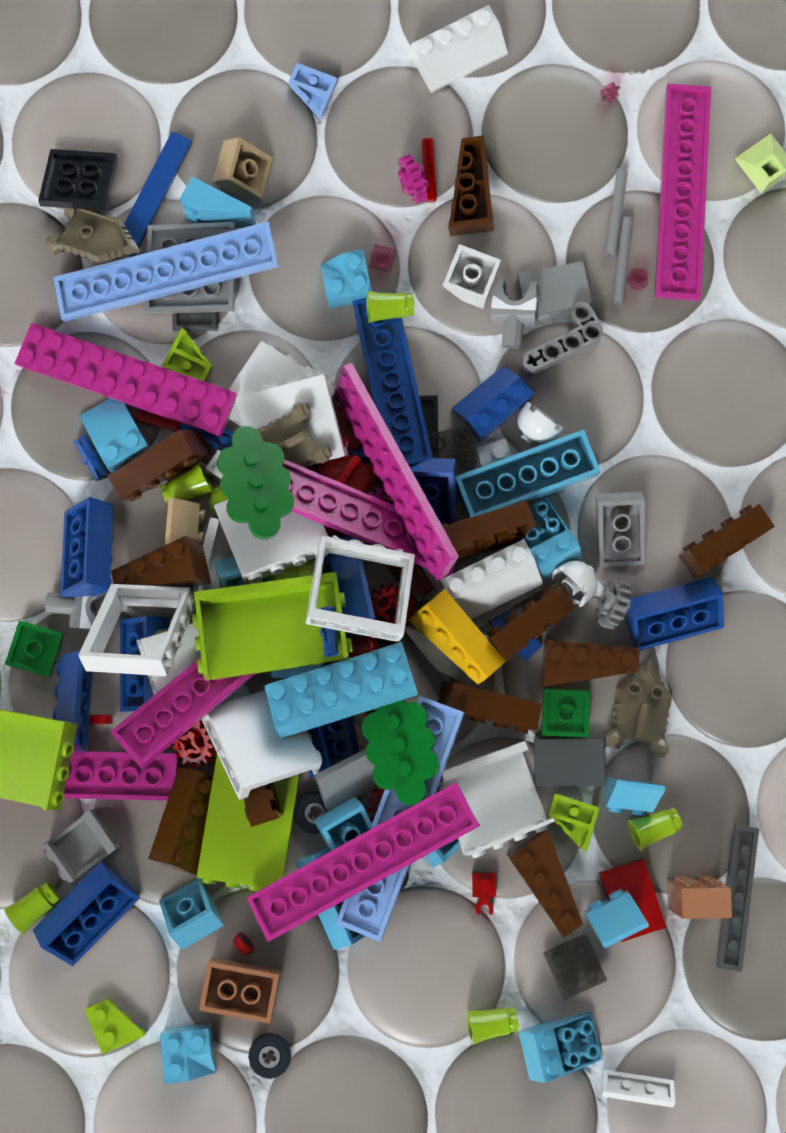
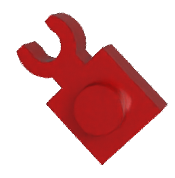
[472,872,496,914]

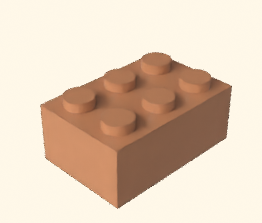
[667,876,732,919]
[199,957,281,1024]

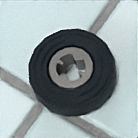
[294,792,328,834]
[248,1033,291,1079]

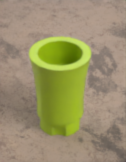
[366,291,414,323]
[160,463,213,503]
[628,808,683,851]
[4,882,60,934]
[466,1007,519,1045]

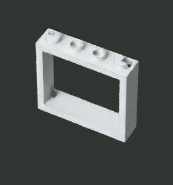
[305,535,415,642]
[78,584,196,676]

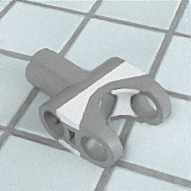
[491,280,540,349]
[45,590,108,630]

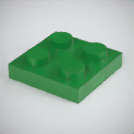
[5,620,65,678]
[541,689,590,737]

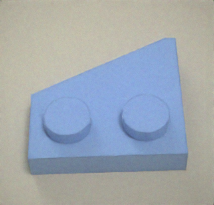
[289,63,338,119]

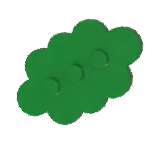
[217,426,294,540]
[362,699,440,806]

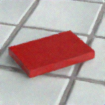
[599,858,667,942]

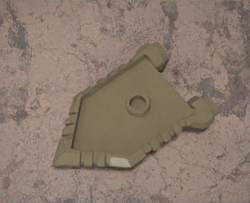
[44,208,140,263]
[256,401,333,467]
[604,660,672,758]

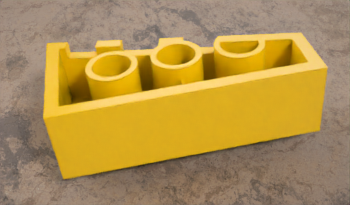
[408,589,506,684]

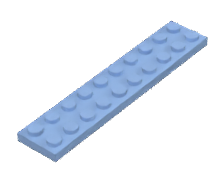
[53,221,279,322]
[336,696,465,942]

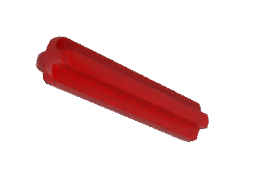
[422,138,437,203]

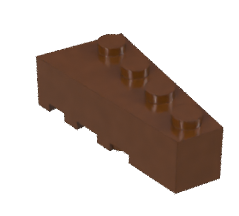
[448,135,494,237]
[679,504,775,578]
[486,585,576,661]
[540,640,640,688]
[438,681,542,734]
[148,767,213,875]
[244,782,283,827]

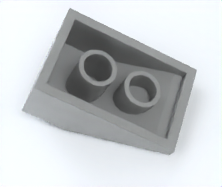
[595,492,645,567]

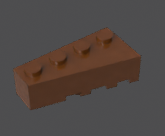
[108,430,212,502]
[441,500,536,558]
[111,536,211,588]
[507,829,583,938]

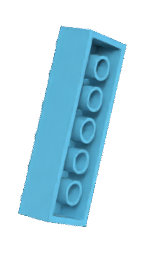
[456,429,601,518]
[264,642,418,738]

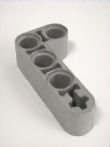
[521,302,603,376]

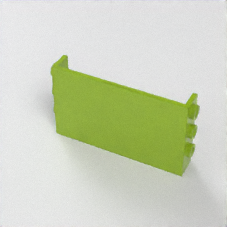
[192,572,353,681]
[0,709,78,810]
[197,754,301,891]

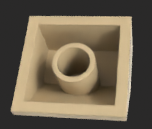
[212,137,273,199]
[165,498,206,545]

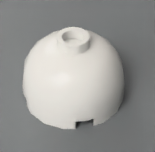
[517,401,563,444]
[552,560,598,607]

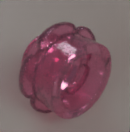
[599,82,620,103]
[626,268,648,290]

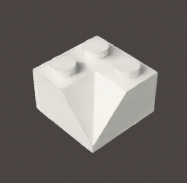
[443,244,501,309]

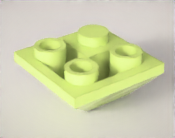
[735,134,786,194]

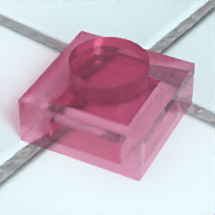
[369,244,397,273]

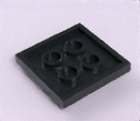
[38,149,118,211]

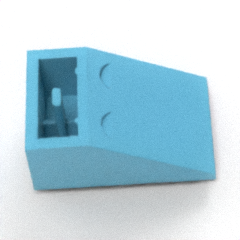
[522,497,583,581]
[518,1012,603,1083]

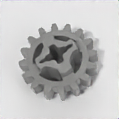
[596,579,632,629]

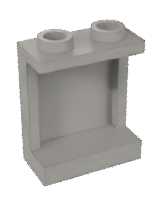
[43,809,121,883]

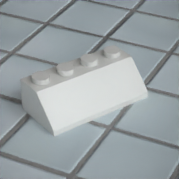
[411,5,508,93]
[440,539,543,620]

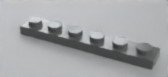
[716,824,759,972]

